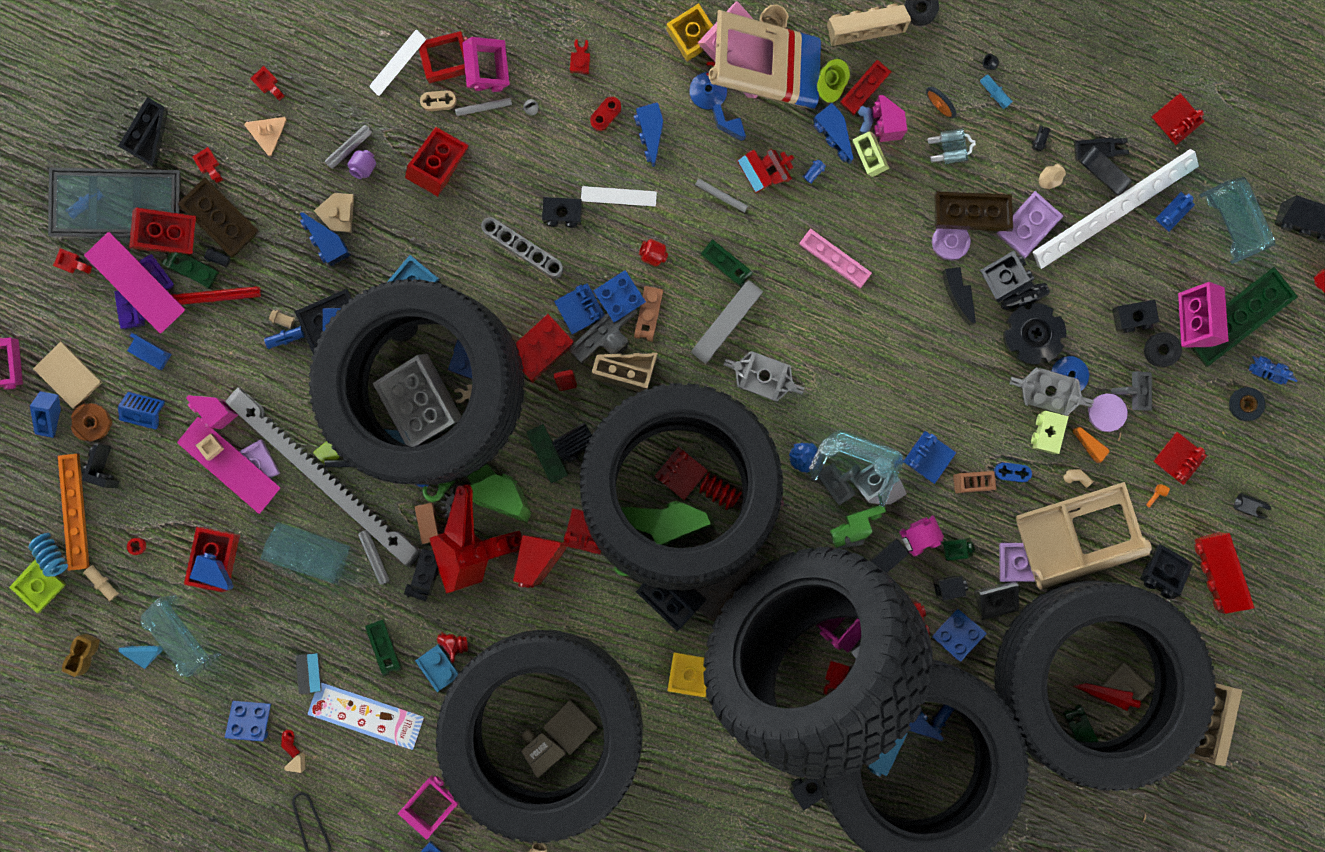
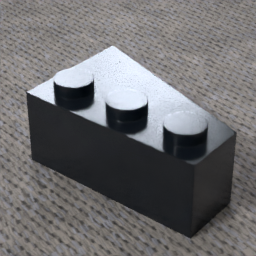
[118,97,168,169]

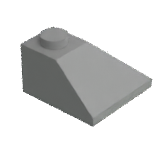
[850,458,907,504]

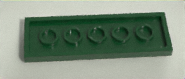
[1191,267,1298,367]

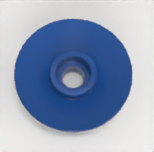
[690,72,727,110]
[1051,356,1089,391]

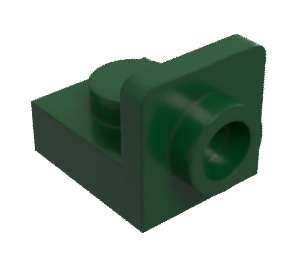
[943,537,975,561]

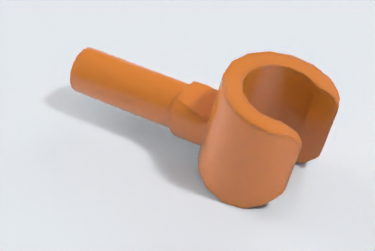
[1146,484,1170,508]

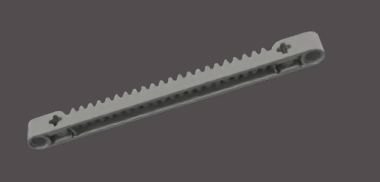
[225,387,421,567]

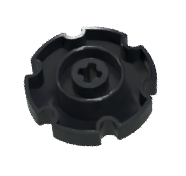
[1003,303,1067,365]

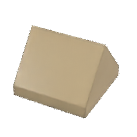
[284,753,305,773]

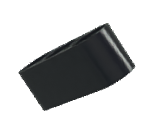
[1079,146,1133,196]

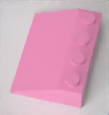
[698,1,773,98]

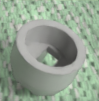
[523,99,539,116]

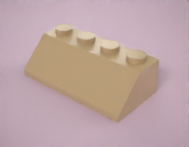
[827,4,911,46]
[1189,683,1242,766]

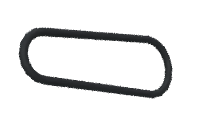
[292,792,331,852]

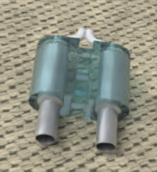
[928,128,976,164]

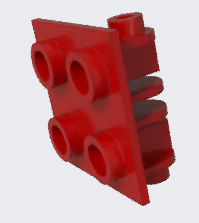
[1151,93,1205,145]
[1153,432,1207,485]
[654,447,708,500]
[564,508,601,555]

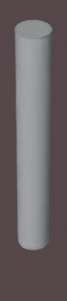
[455,97,512,116]
[695,178,748,213]

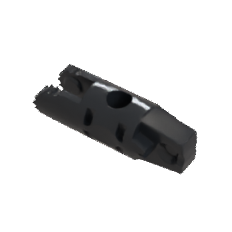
[1000,283,1050,310]

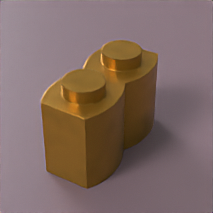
[62,634,99,677]

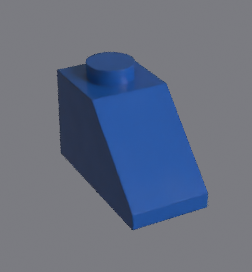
[30,391,61,438]
[190,553,234,590]

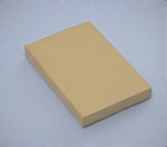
[33,342,102,409]

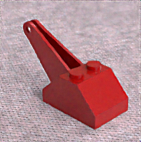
[429,484,488,594]

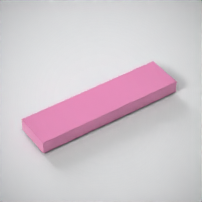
[799,228,872,289]

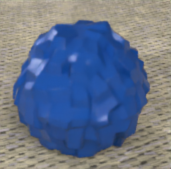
[789,443,820,473]

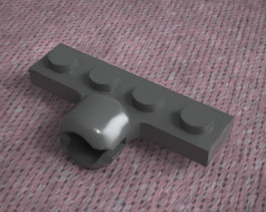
[569,309,638,364]

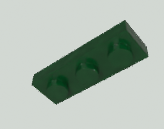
[526,424,568,484]

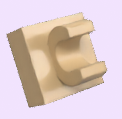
[196,434,224,461]

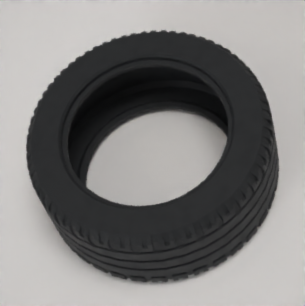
[580,383,783,591]

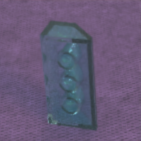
[260,522,351,584]

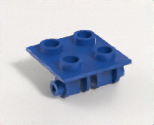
[593,270,646,322]
[554,283,605,334]
[1249,356,1298,385]
[903,431,956,484]
[932,609,987,662]
[225,701,271,742]

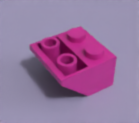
[872,95,907,142]
[186,395,238,430]

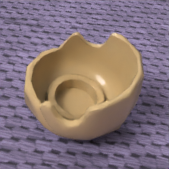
[759,4,789,28]

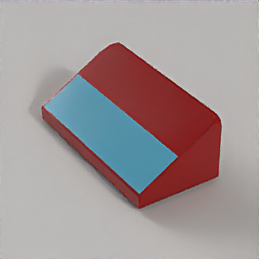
[737,149,773,193]

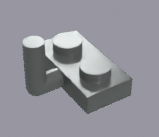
[1111,371,1152,411]
[817,463,860,505]

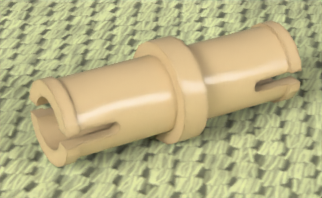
[83,565,119,602]

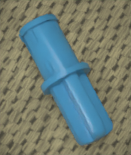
[980,75,1013,110]

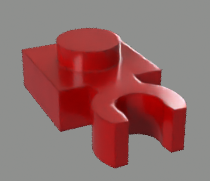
[570,39,590,74]
[823,660,849,694]

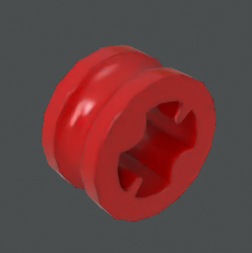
[127,538,146,555]

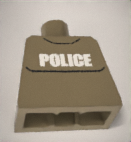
[520,728,566,778]

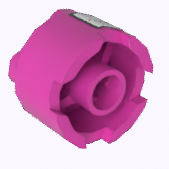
[899,515,944,556]

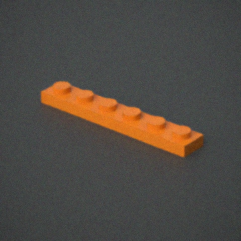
[58,454,90,571]

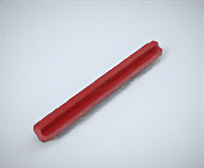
[171,286,261,305]

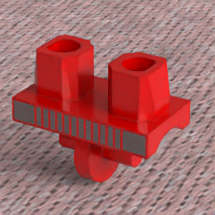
[761,149,795,184]

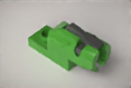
[830,504,886,548]

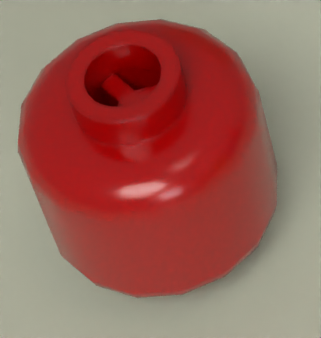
[639,239,668,267]

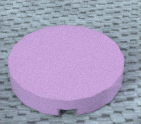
[932,229,971,261]
[1088,394,1128,432]

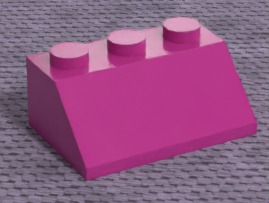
[1178,282,1228,348]

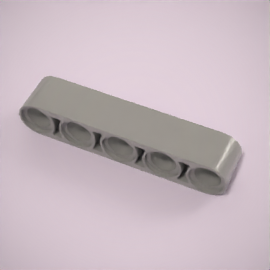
[481,217,563,279]
[691,280,764,364]

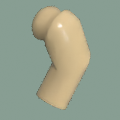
[1063,469,1093,488]

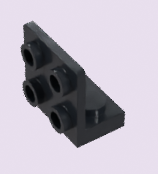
[82,443,119,488]

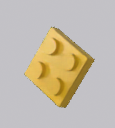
[667,652,707,698]

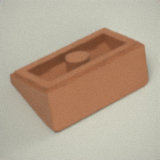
[415,503,440,544]

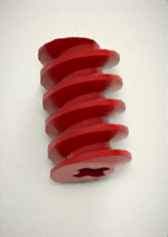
[699,471,742,510]

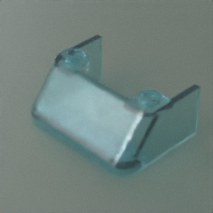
[1199,177,1275,264]
[809,430,904,507]
[140,595,222,678]

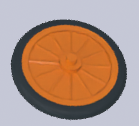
[926,87,957,119]

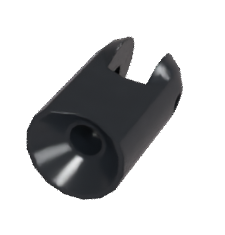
[1234,493,1271,519]

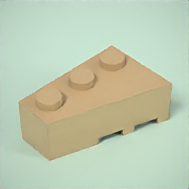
[591,353,658,392]

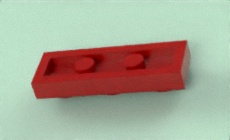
[839,60,891,116]

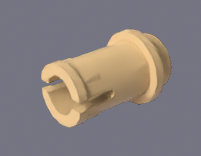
[269,310,295,329]

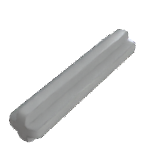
[325,125,372,169]
[358,530,390,585]

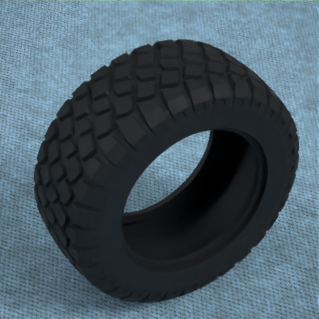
[703,547,933,779]

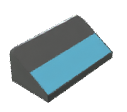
[296,653,322,694]

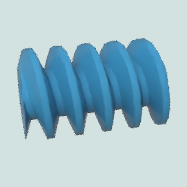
[28,533,68,577]

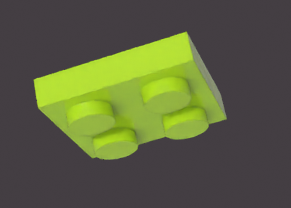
[9,560,66,613]

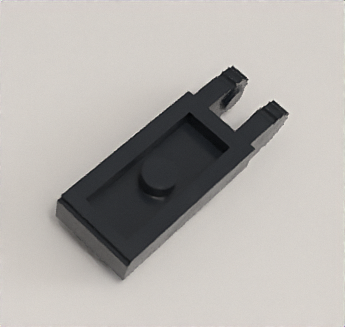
[1074,137,1129,161]

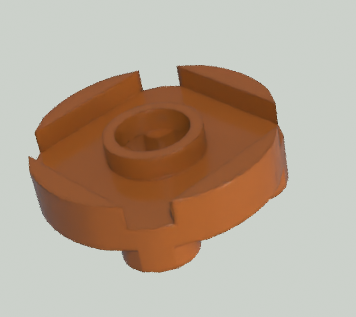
[71,403,112,442]

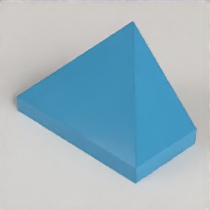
[119,646,164,669]

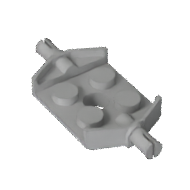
[723,351,805,402]
[1009,367,1094,416]

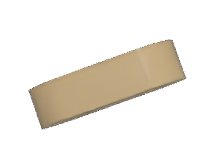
[420,90,457,111]

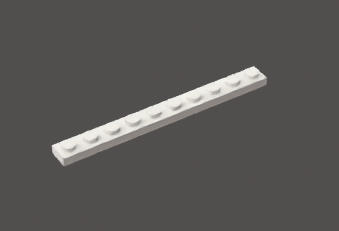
[1032,149,1199,269]

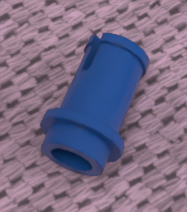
[802,159,826,184]
[931,704,954,729]

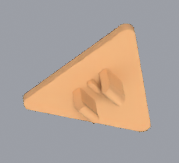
[245,117,287,156]

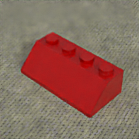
[1194,532,1255,614]

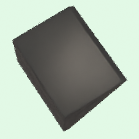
[974,582,1019,620]

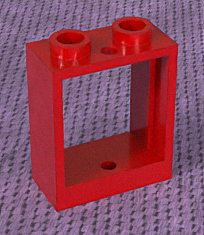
[419,31,468,84]

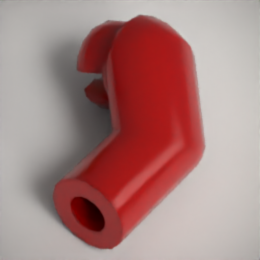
[281,729,300,758]

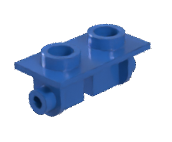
[1155,192,1195,232]

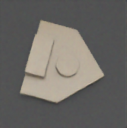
[314,193,354,233]

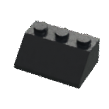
[1275,195,1325,243]
[636,583,707,632]

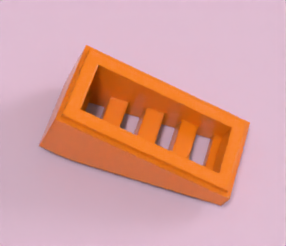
[1073,427,1110,463]

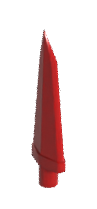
[1073,683,1141,711]

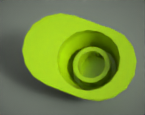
[817,59,850,103]

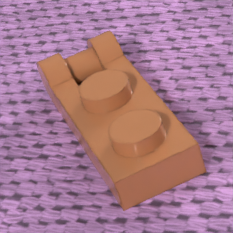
[634,286,663,342]

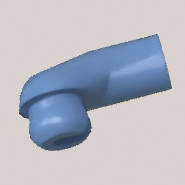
[859,106,873,134]

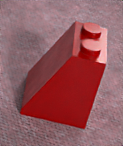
[513,535,568,588]

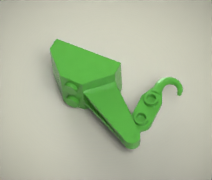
[423,464,532,523]
[614,501,715,576]

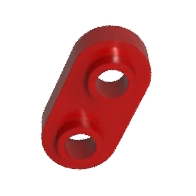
[590,97,621,131]

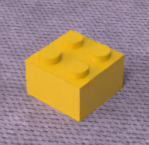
[667,3,713,61]

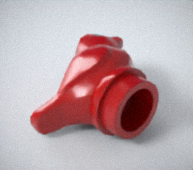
[437,632,468,663]

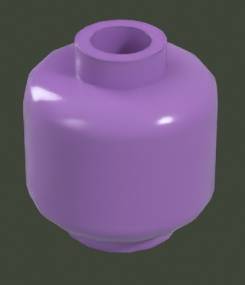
[348,150,376,179]

